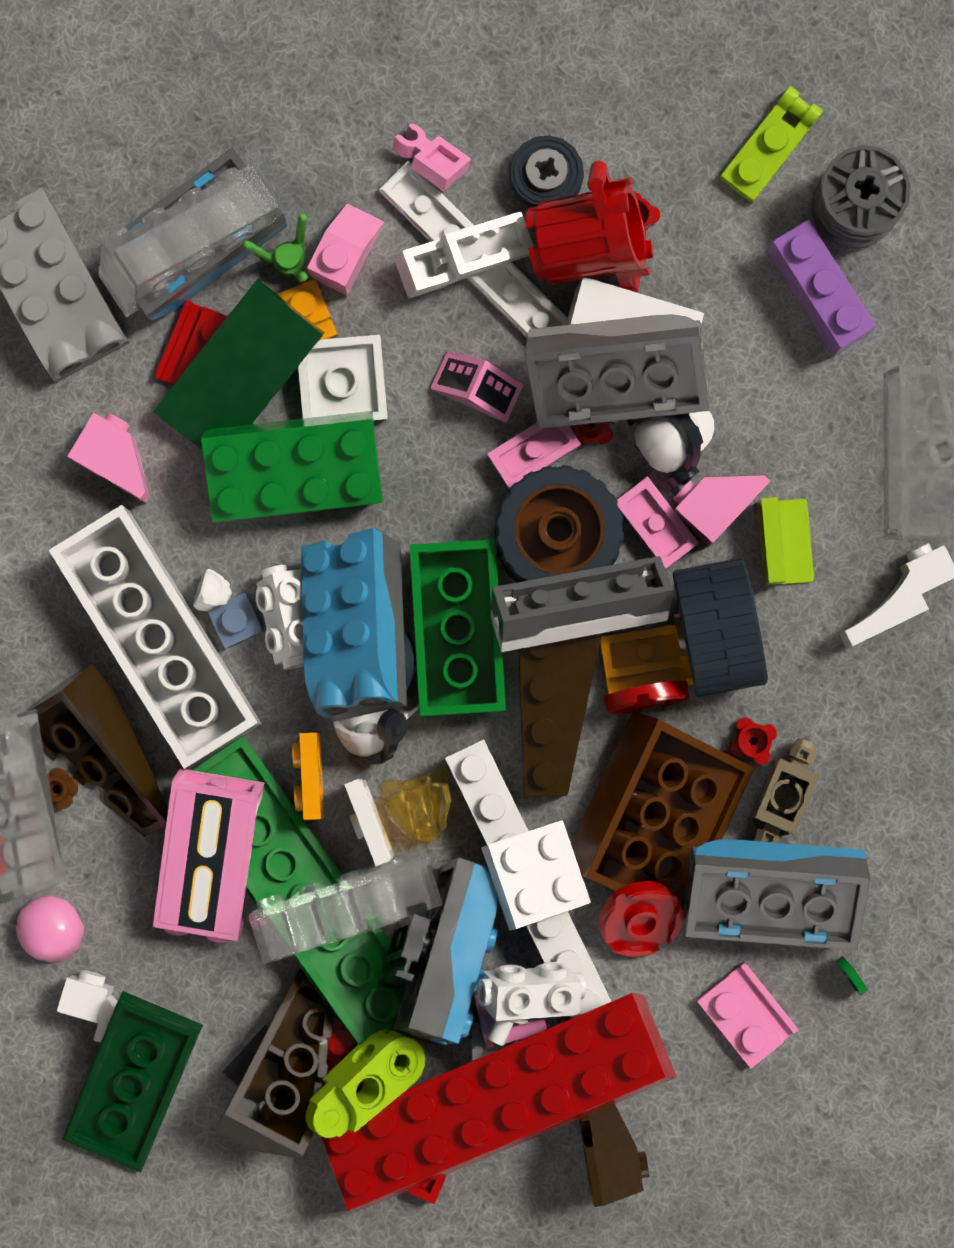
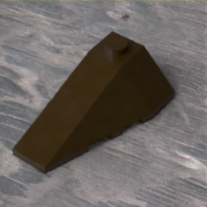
[16,664,168,837]
[214,968,334,1159]
[564,1021,650,1207]

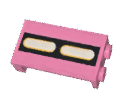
[153,768,264,943]

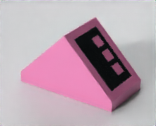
[430,351,523,423]

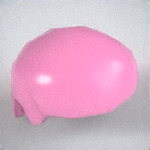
[15,895,84,963]

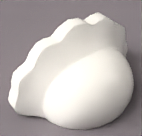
[193,569,232,611]

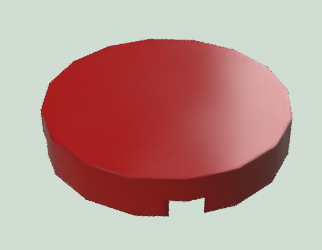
[603,680,689,715]
[598,881,684,958]

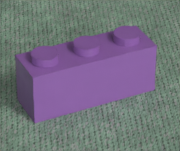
[767,219,877,357]

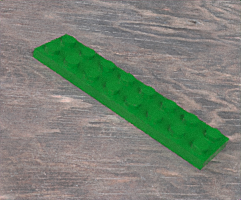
[193,736,410,1046]

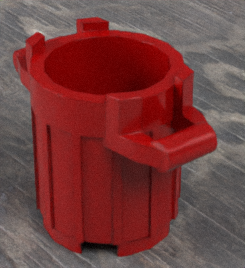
[525,161,653,293]

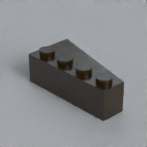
[518,633,602,797]

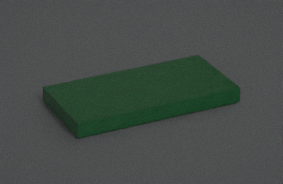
[153,279,325,451]
[62,991,203,1173]

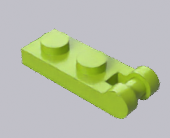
[720,86,824,204]

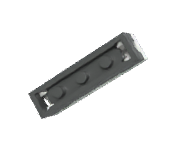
[490,556,673,652]

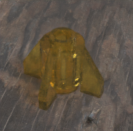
[381,766,452,843]

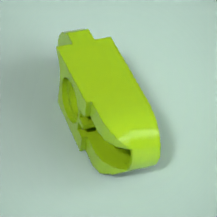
[306,1030,425,1138]

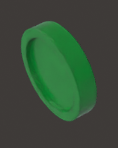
[835,956,868,996]

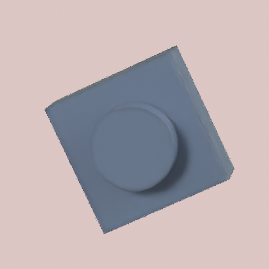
[208,593,264,649]

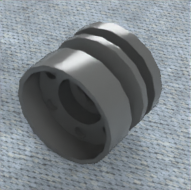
[811,145,911,249]

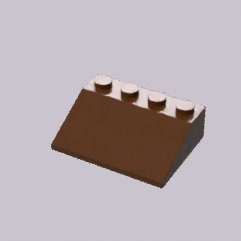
[571,710,755,911]

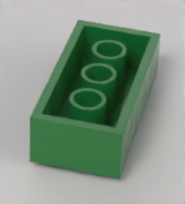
[201,411,383,522]
[410,539,506,717]

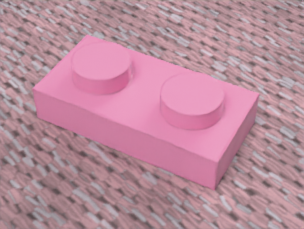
[487,422,581,490]
[617,477,699,569]

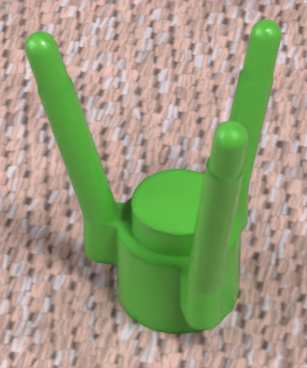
[243,214,308,284]

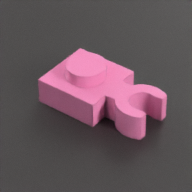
[393,123,471,191]

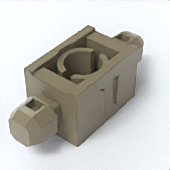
[751,738,820,843]

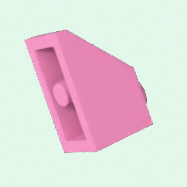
[307,204,384,296]
[67,413,150,503]
[673,475,770,547]

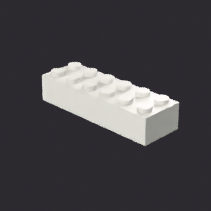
[49,505,262,769]

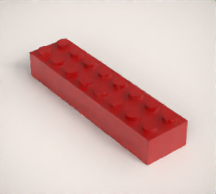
[321,993,677,1211]

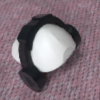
[626,411,714,490]
[333,697,419,764]

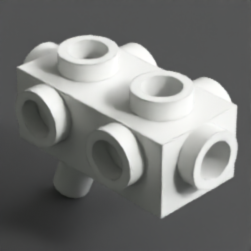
[256,565,304,670]
[477,962,586,1045]

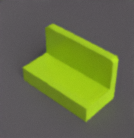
[756,497,814,586]

